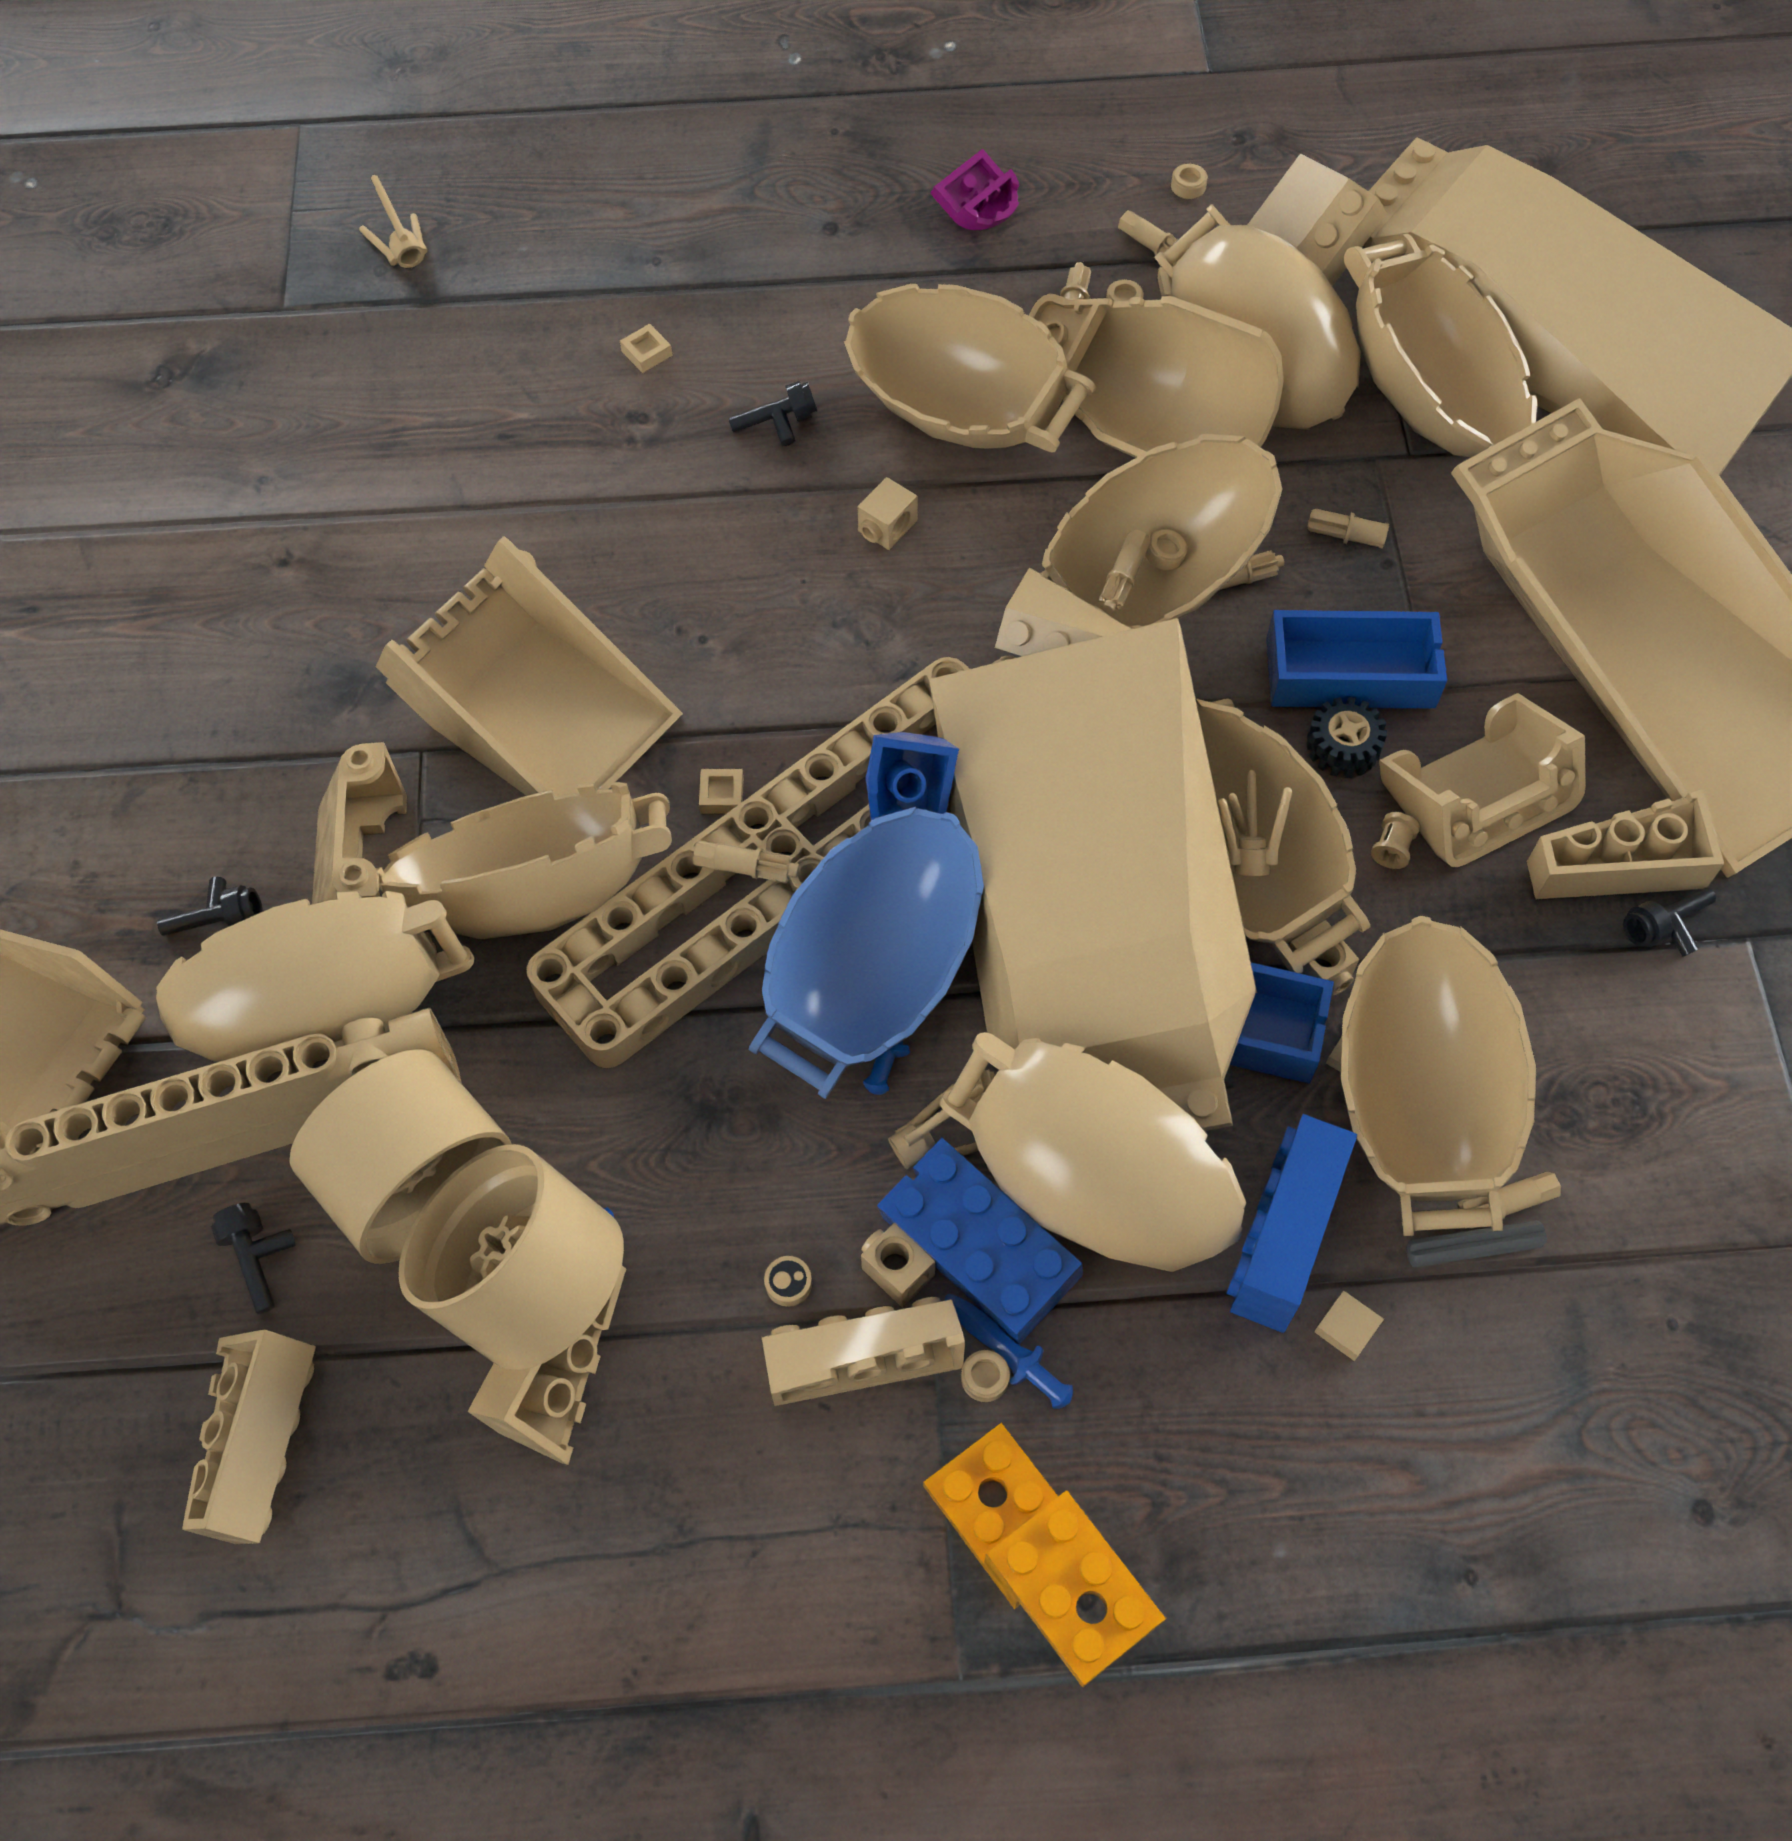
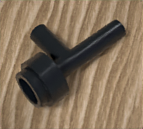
[728,381,818,446]
[157,876,263,936]
[1623,888,1716,957]
[211,1203,296,1314]

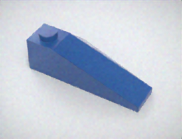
[866,732,959,821]

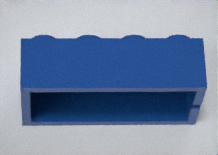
[1266,610,1447,709]
[1229,963,1334,1083]
[1226,1114,1358,1333]
[877,1138,1083,1345]

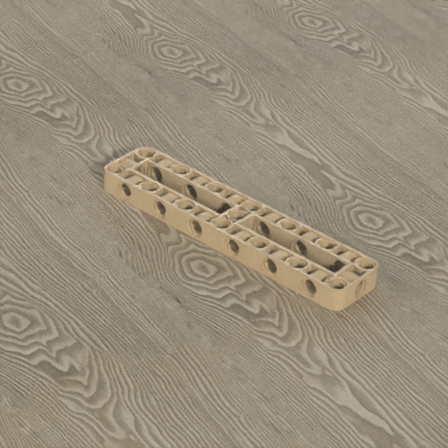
[527,657,970,1068]

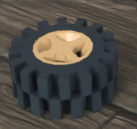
[1306,697,1387,778]

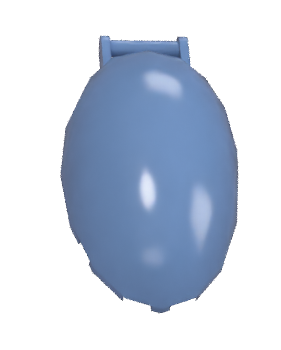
[748,807,984,1099]

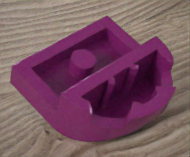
[930,149,1019,230]

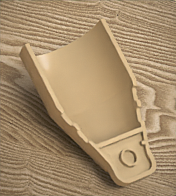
[1029,294,1284,458]

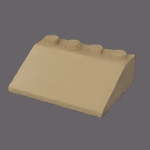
[1248,153,1387,286]

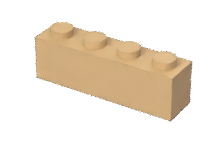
[995,568,1133,656]
[1527,788,1724,899]
[467,1265,626,1465]
[761,1297,965,1406]
[182,1329,316,1544]

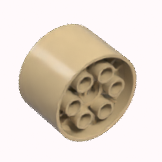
[290,1049,512,1264]
[399,1144,624,1370]

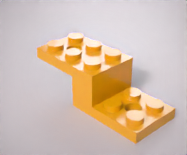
[923,1423,1166,1688]

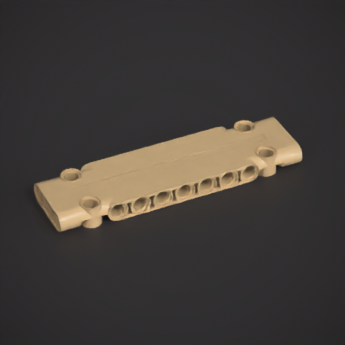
[0,1008,462,1226]

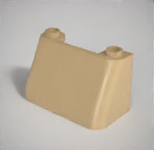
[1379,693,1586,867]
[312,742,407,904]

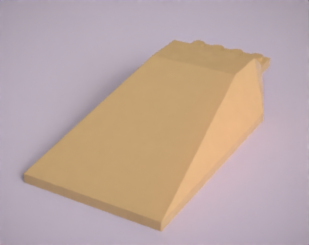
[1363,137,1792,476]
[1451,398,1792,878]
[929,618,1257,1131]

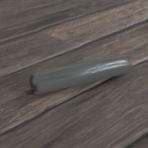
[1406,1220,1547,1267]

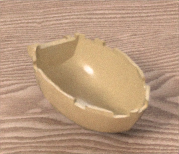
[1154,204,1361,430]
[1344,234,1537,457]
[844,284,1096,452]
[1041,433,1283,629]
[1196,699,1371,974]
[376,782,672,939]
[156,891,474,1063]
[1341,916,1536,1236]
[940,1032,1246,1272]

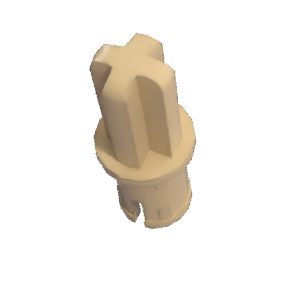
[1060,262,1091,299]
[1308,509,1389,549]

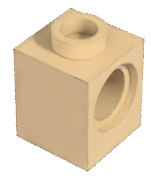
[857,477,918,550]
[1289,920,1359,995]
[861,1223,935,1307]

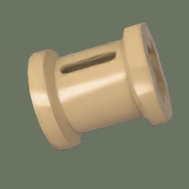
[1371,812,1421,869]

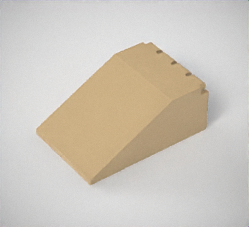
[376,536,683,797]
[0,930,146,1155]

